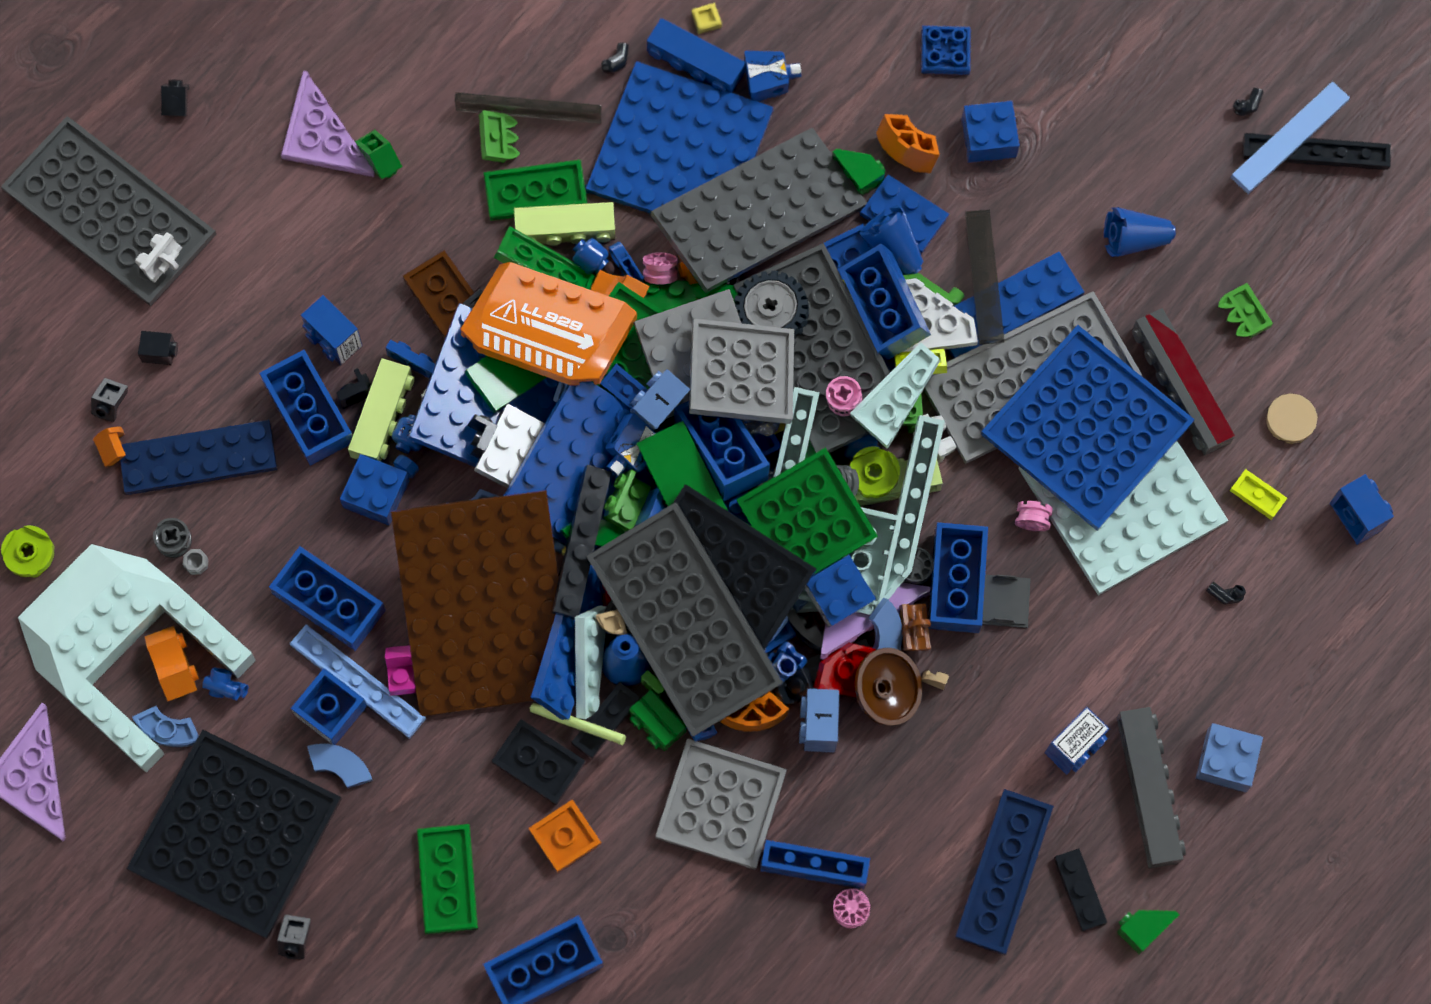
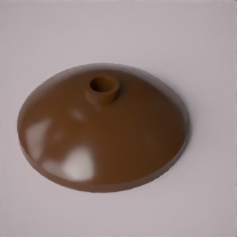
[855,648,922,726]

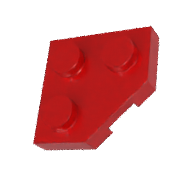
[814,642,876,698]

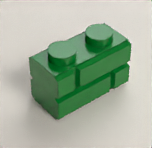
[629,689,687,751]

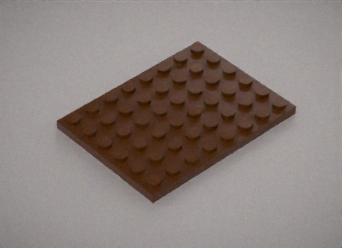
[391,490,559,716]

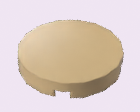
[1266,394,1317,444]

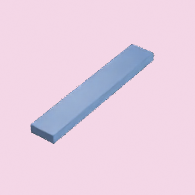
[1231,81,1350,194]
[290,624,426,739]

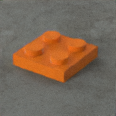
[529,799,601,873]

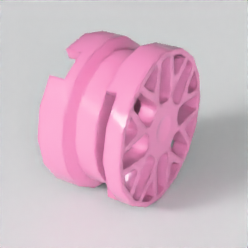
[643,253,677,284]
[826,376,862,416]
[1015,501,1053,531]
[833,889,870,929]

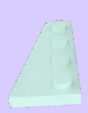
[850,343,940,449]
[575,606,607,719]

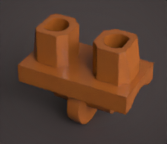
[899,604,931,651]

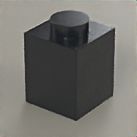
[138,331,178,365]

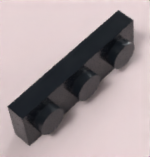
[571,682,640,759]
[1054,848,1107,932]

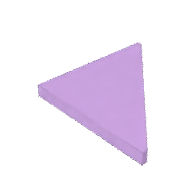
[281,71,375,177]
[820,583,931,659]
[0,703,65,841]

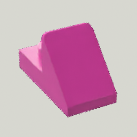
[385,645,416,696]

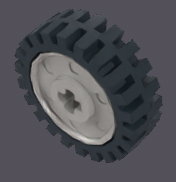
[734,270,809,340]

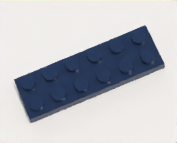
[120,420,277,495]
[955,789,1054,955]

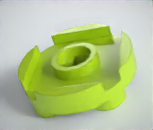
[850,446,900,498]
[1,525,55,578]

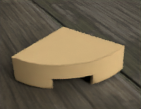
[595,610,628,635]
[921,670,949,690]

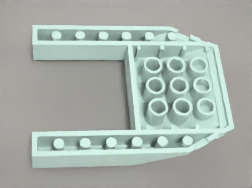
[774,387,945,615]
[18,544,256,773]

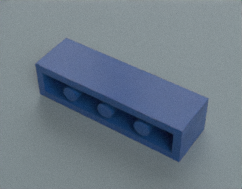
[647,18,746,93]
[761,840,870,889]

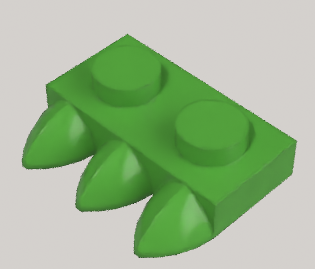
[479,110,520,163]
[1218,283,1273,338]

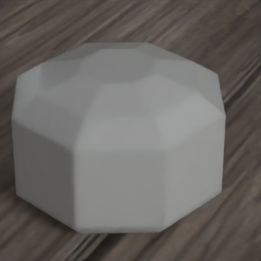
[183,549,208,575]

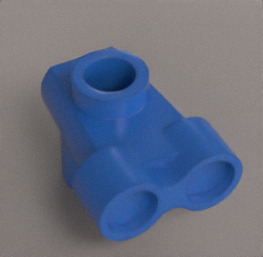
[773,642,807,686]
[203,668,249,700]

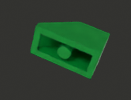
[354,130,403,179]
[832,149,885,196]
[1117,910,1180,955]

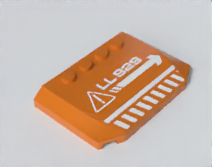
[461,262,637,386]

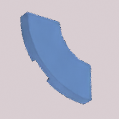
[869,597,902,650]
[132,706,199,747]
[307,744,373,788]

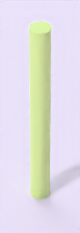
[530,703,626,745]

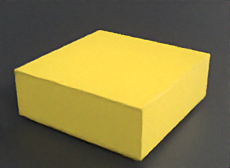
[691,3,722,34]

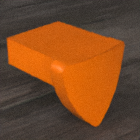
[93,426,126,467]

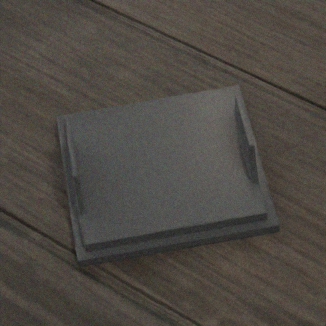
[982,575,1031,628]

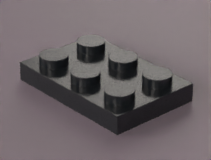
[491,719,586,806]

